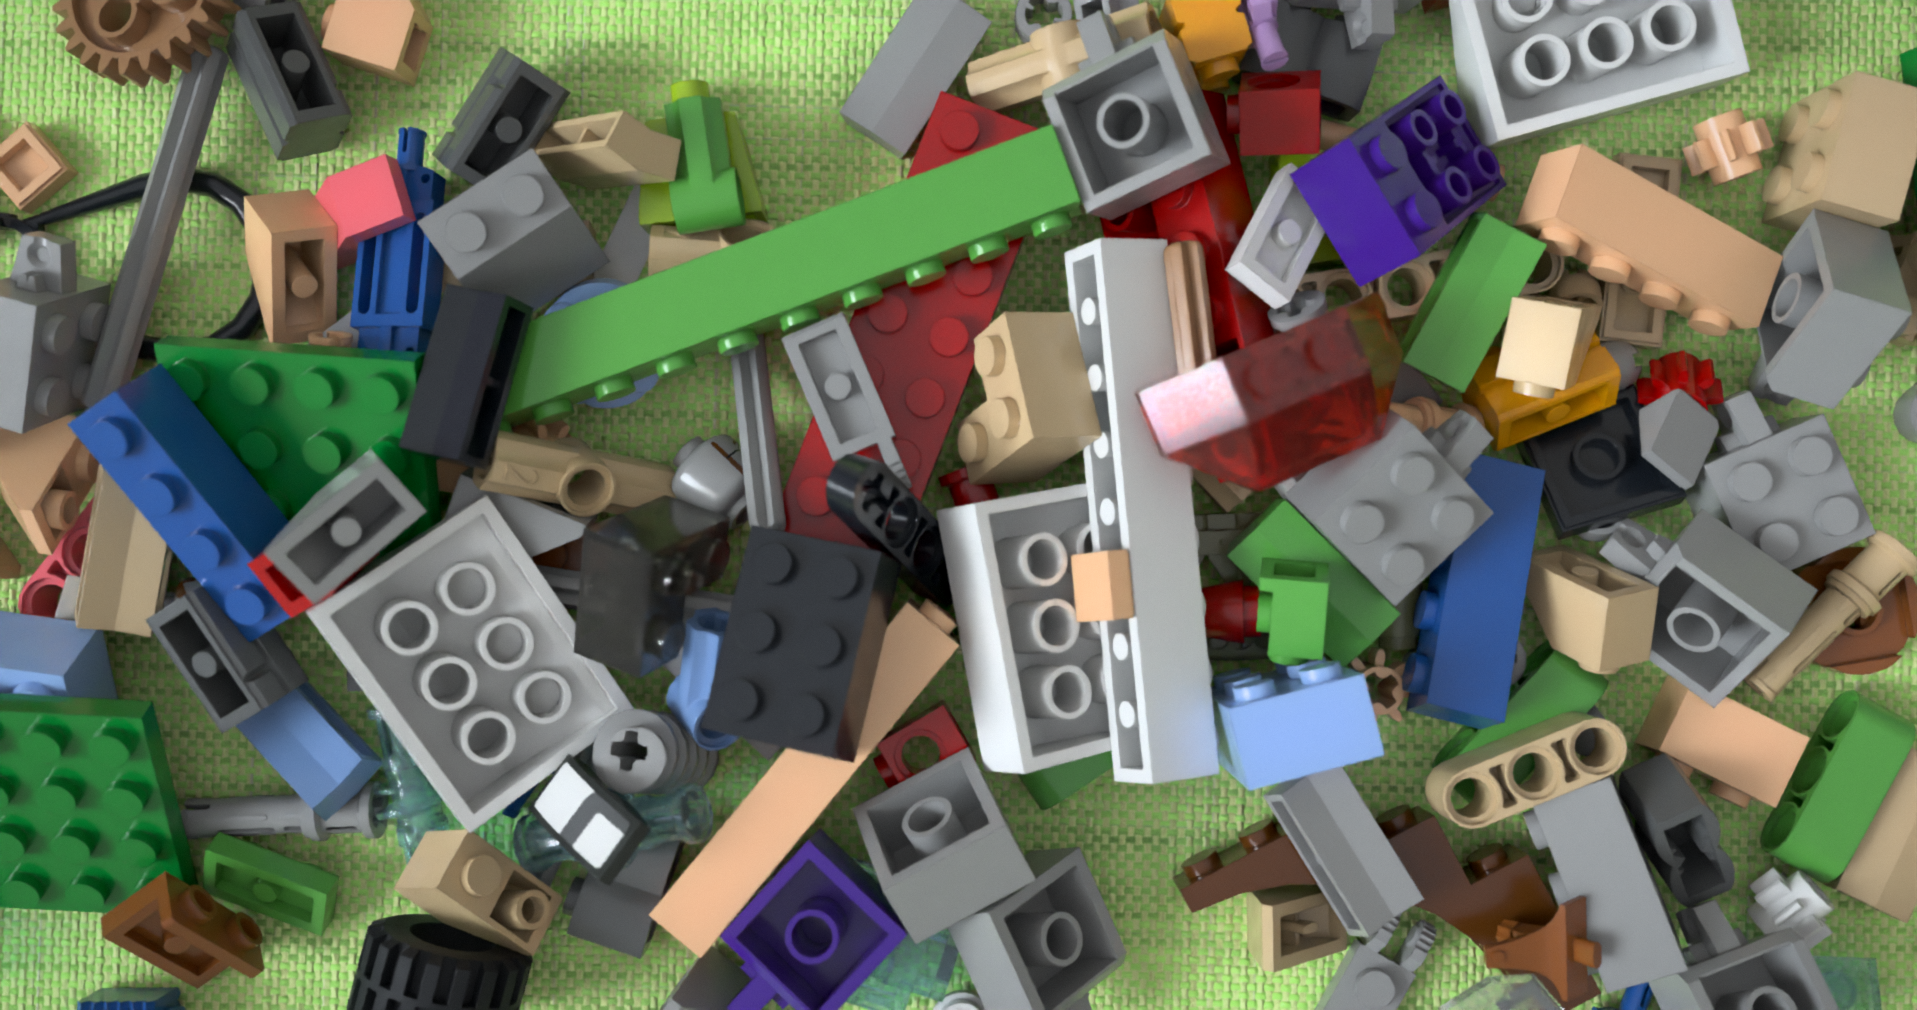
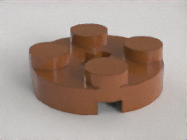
[1790,547,1917,675]

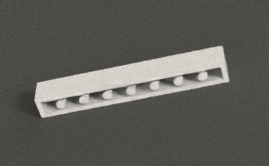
[1064,238,1219,784]

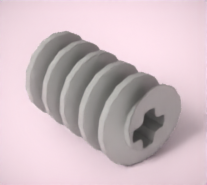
[592,709,719,795]

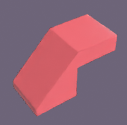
[314,154,416,270]

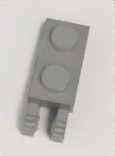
[781,312,912,495]
[1314,914,1437,1010]

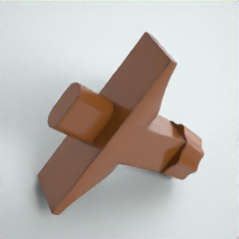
[1484,895,1602,1002]

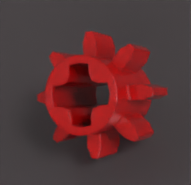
[1636,351,1724,411]

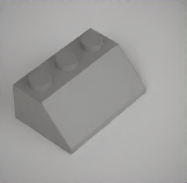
[1523,774,1688,993]

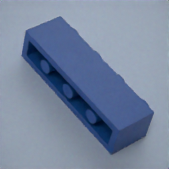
[67,363,290,643]
[1402,454,1546,729]

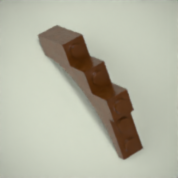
[1172,804,1601,1010]

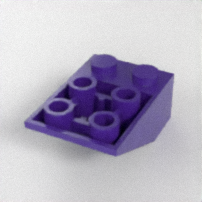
[1290,75,1507,287]

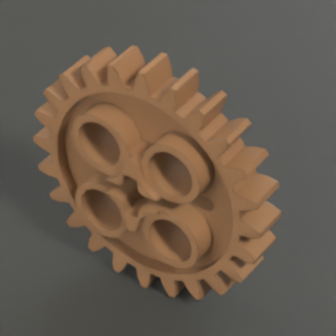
[52,0,242,88]

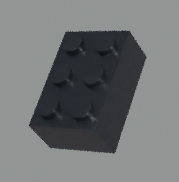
[701,525,901,763]

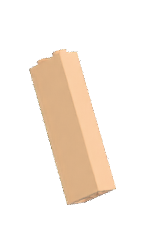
[649,598,960,958]

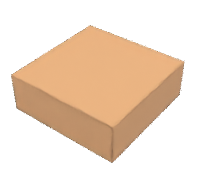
[0,121,78,214]
[1071,549,1134,622]

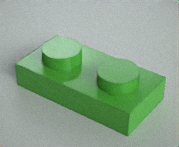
[202,832,340,936]

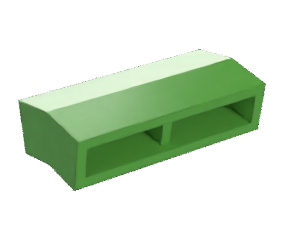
[1392,212,1547,394]
[1226,498,1401,667]

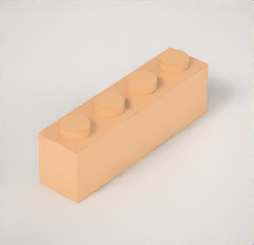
[1515,144,1783,336]

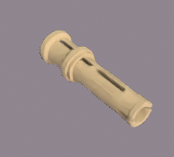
[1743,529,1917,702]

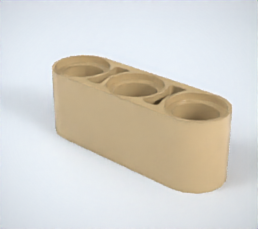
[1425,711,1627,829]

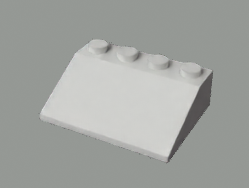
[1449,0,1750,150]
[936,483,1111,774]
[305,495,634,833]

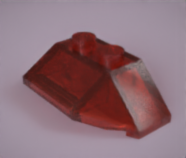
[1135,291,1403,492]

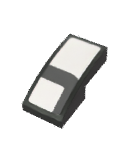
[528,754,652,886]

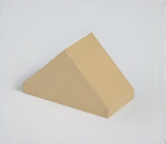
[1247,885,1347,973]

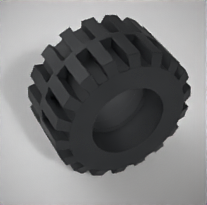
[346,914,533,1010]

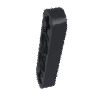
[826,453,953,606]

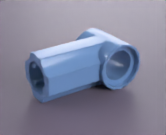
[666,607,739,751]

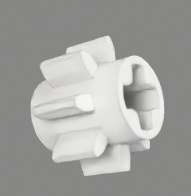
[1747,867,1835,950]

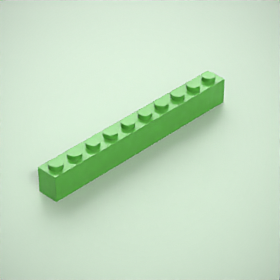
[499,124,1082,433]

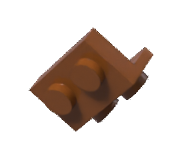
[101,871,264,989]

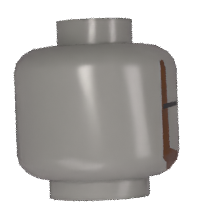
[671,434,748,530]

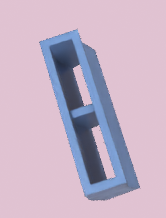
[236,681,384,821]

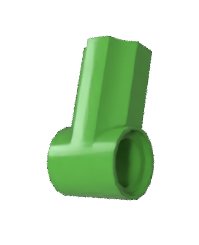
[664,95,746,235]

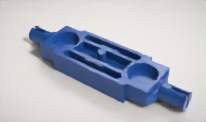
[350,127,446,355]

